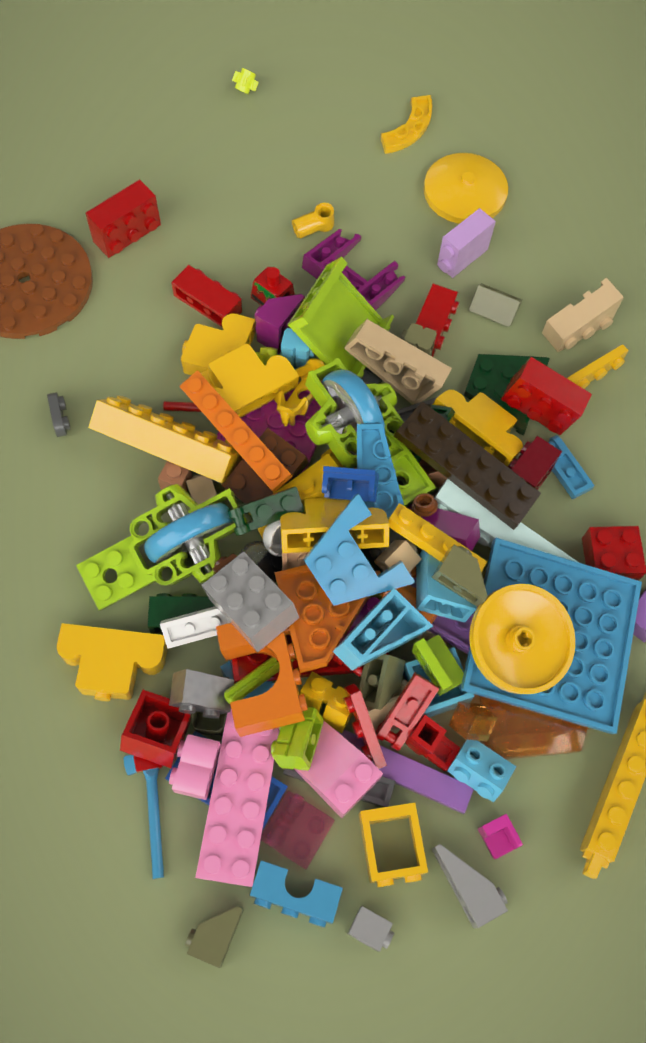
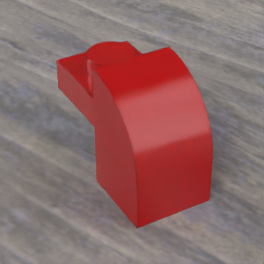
[405,715,461,771]

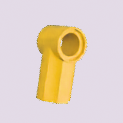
[291,202,334,239]

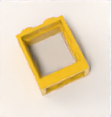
[359,803,428,887]

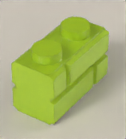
[271,707,324,771]

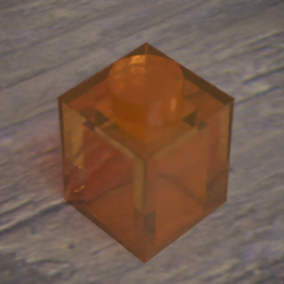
[449,702,498,741]

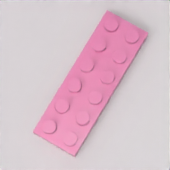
[195,709,280,887]

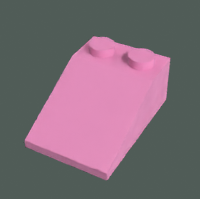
[294,721,383,818]

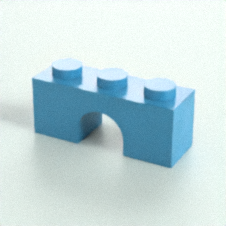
[250,861,343,928]

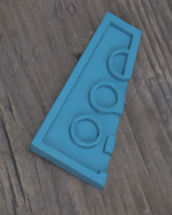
[357,424,404,519]

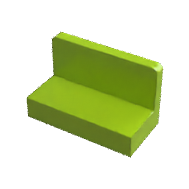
[411,635,464,696]

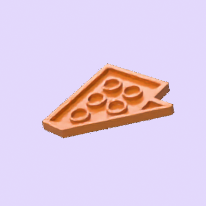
[275,565,381,673]

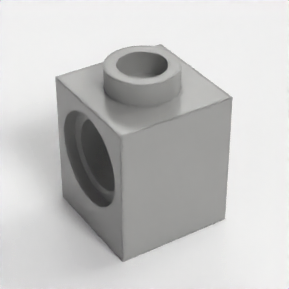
[347,906,394,952]

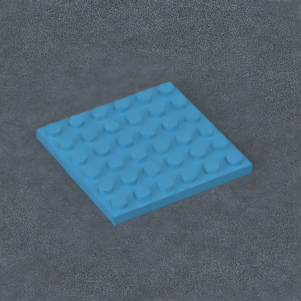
[460,538,642,734]

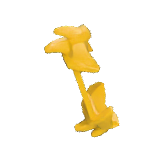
[274,358,325,426]

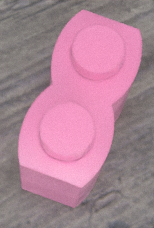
[169,734,221,800]

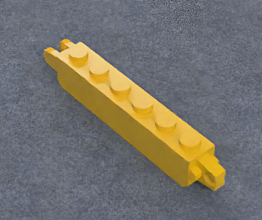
[580,692,646,879]

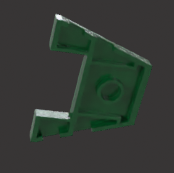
[464,354,550,436]

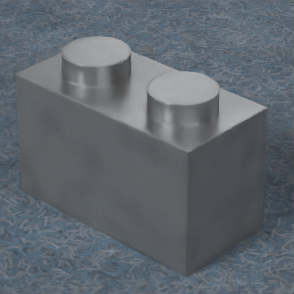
[169,669,234,718]

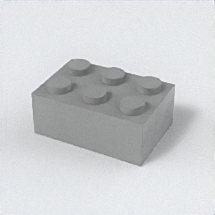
[202,551,300,653]

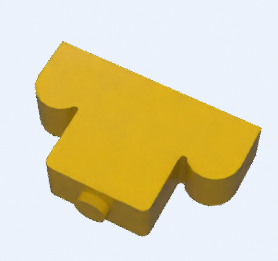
[181,314,256,388]
[209,344,299,430]
[432,390,523,467]
[280,498,389,553]
[57,623,168,701]

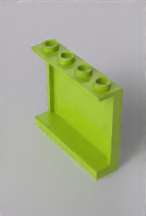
[288,256,394,378]

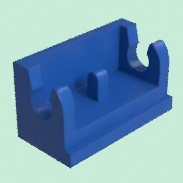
[322,466,379,503]

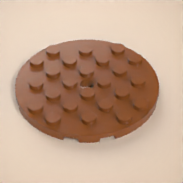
[0,224,93,339]

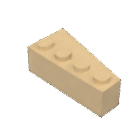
[344,319,452,405]

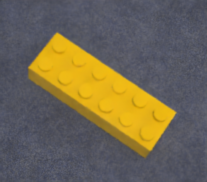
[88,395,243,483]

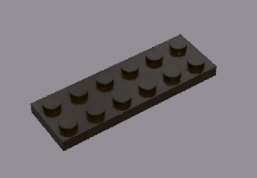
[394,402,541,530]

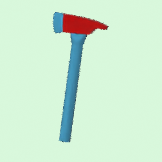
[123,755,177,879]

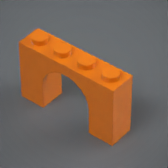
[216,623,308,737]

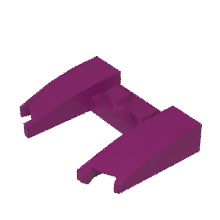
[302,229,405,311]

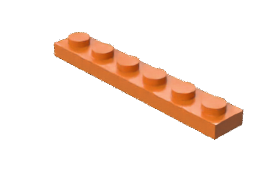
[179,370,293,493]

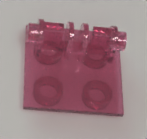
[261,791,335,870]

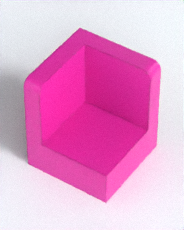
[478,813,523,859]

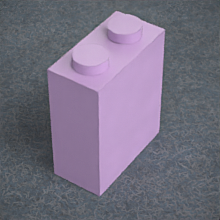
[437,208,496,278]

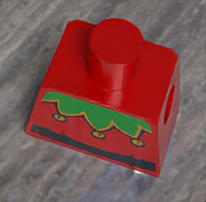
[251,267,295,306]

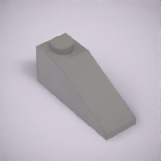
[431,844,508,929]

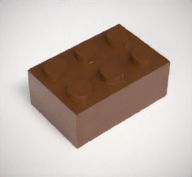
[222,427,309,504]

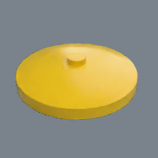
[424,153,508,224]
[469,584,575,694]

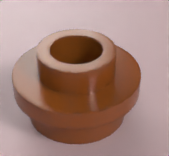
[412,493,438,517]

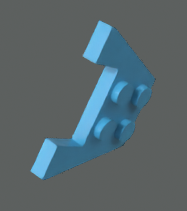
[303,493,415,606]

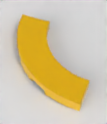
[381,95,432,154]

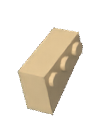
[542,278,624,352]

